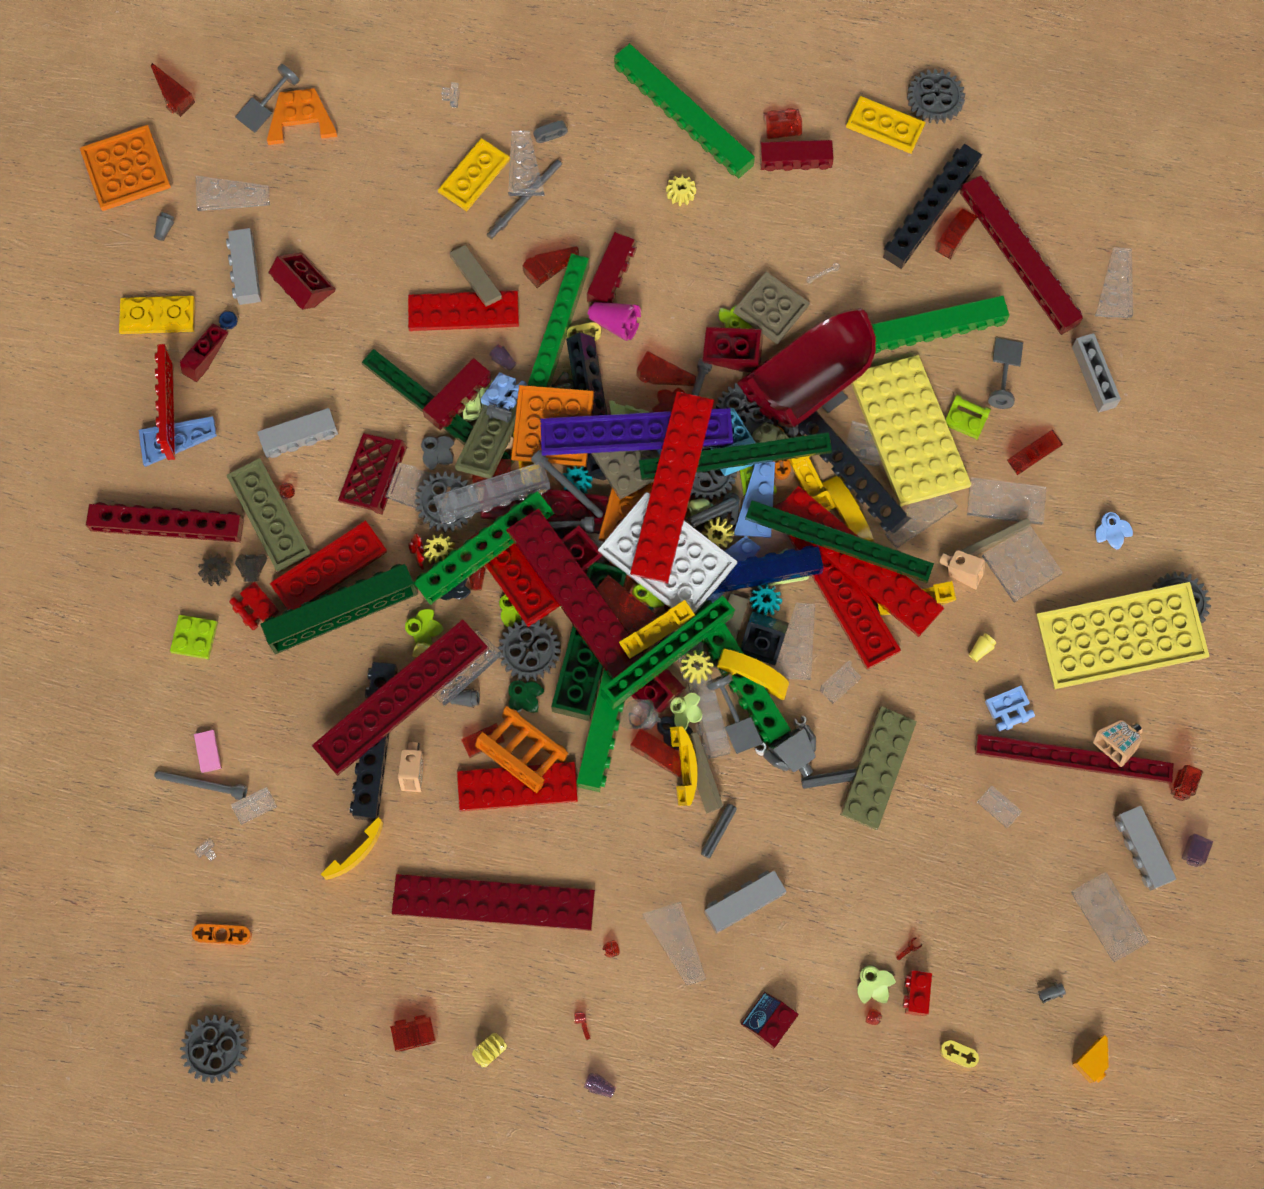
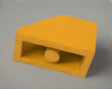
[1072,1035,1109,1083]

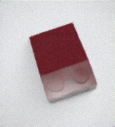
[702,327,763,372]

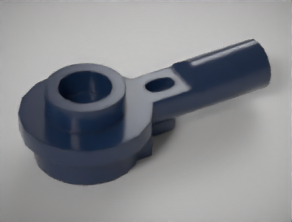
[219,311,238,330]

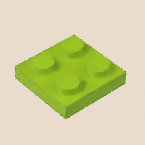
[170,615,218,660]

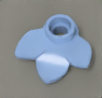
[1095,512,1133,550]

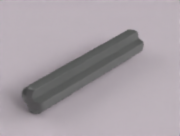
[687,498,738,527]
[801,768,857,789]
[701,804,737,858]

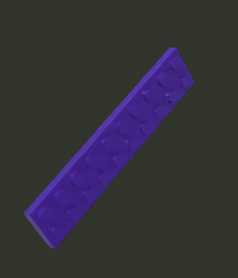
[541,408,733,456]

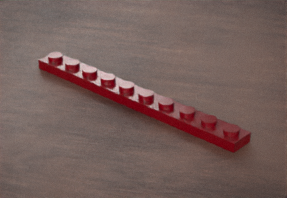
[975,734,1174,784]

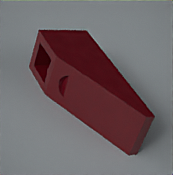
[180,323,228,382]

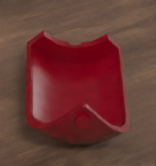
[737,308,876,428]

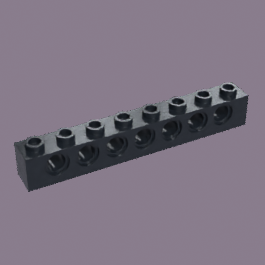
[883,143,983,269]
[566,332,607,481]
[798,411,911,533]
[350,662,398,821]

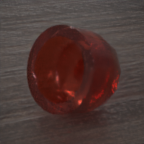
[279,482,295,499]
[602,940,620,958]
[865,1007,882,1025]

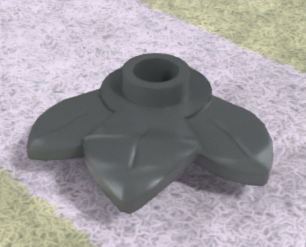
[421,436,455,470]

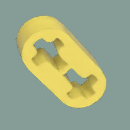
[567,322,601,341]
[940,1040,979,1068]

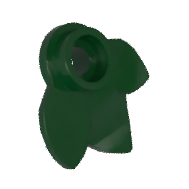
[508,680,544,713]

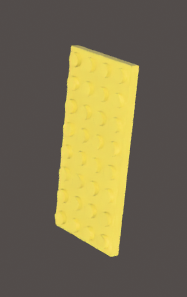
[851,355,971,506]
[1036,582,1209,689]

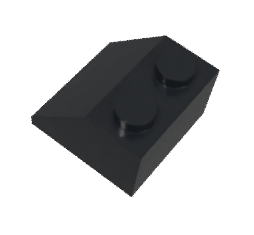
[740,611,789,665]

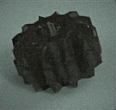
[198,553,231,586]

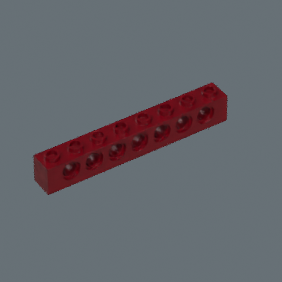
[86,502,244,543]

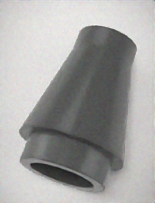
[154,212,174,241]
[450,688,480,708]

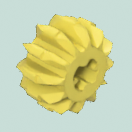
[666,174,696,206]
[702,516,735,548]
[423,534,455,564]
[680,650,713,684]
[472,1033,507,1067]

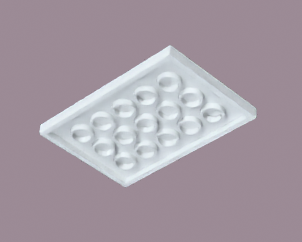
[598,492,737,614]

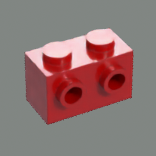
[903,970,932,1016]

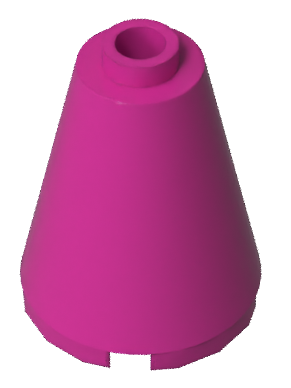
[588,302,641,341]

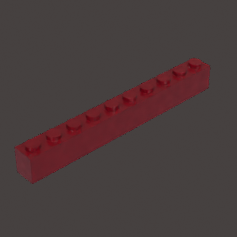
[960,175,1083,335]

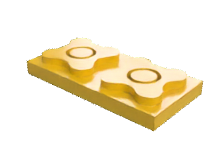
[846,96,926,154]
[438,138,510,212]
[119,296,195,334]

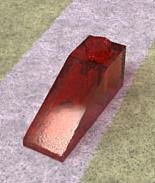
[150,63,195,117]
[935,208,978,260]
[522,246,579,288]
[636,351,696,386]
[1007,429,1063,475]
[630,728,682,779]

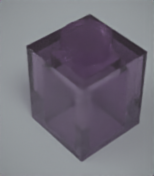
[1181,834,1213,867]

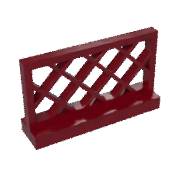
[338,433,407,515]

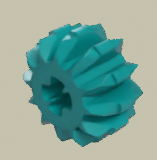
[561,466,593,494]
[749,584,782,616]

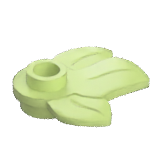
[670,693,702,731]
[857,966,896,1004]

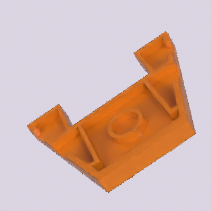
[267,88,337,145]

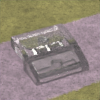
[842,421,881,467]
[386,463,436,508]

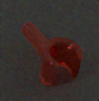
[896,937,922,961]
[574,1012,591,1040]

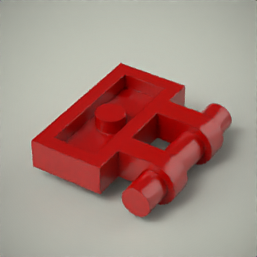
[229,582,279,630]

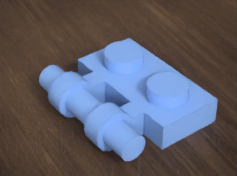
[481,372,527,411]
[985,686,1035,731]

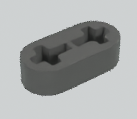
[533,121,568,143]
[720,493,740,529]

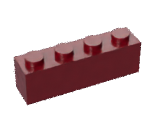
[759,140,834,171]
[587,232,637,304]
[422,358,491,431]

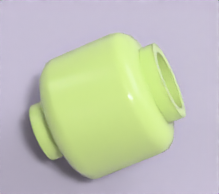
[686,498,713,523]

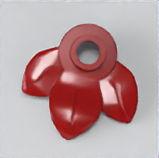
[408,533,424,570]

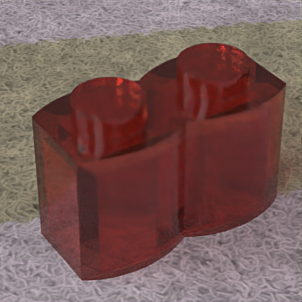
[1170,765,1203,801]
[390,1015,436,1052]

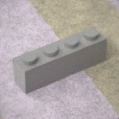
[226,228,261,305]
[1072,333,1121,413]
[257,408,338,458]
[1115,806,1176,891]
[704,871,787,934]

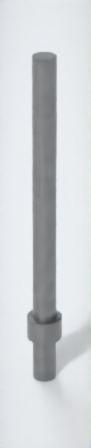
[487,160,562,239]

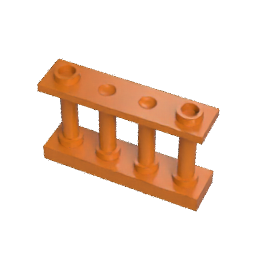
[475,706,568,793]

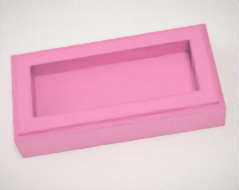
[194,730,222,773]

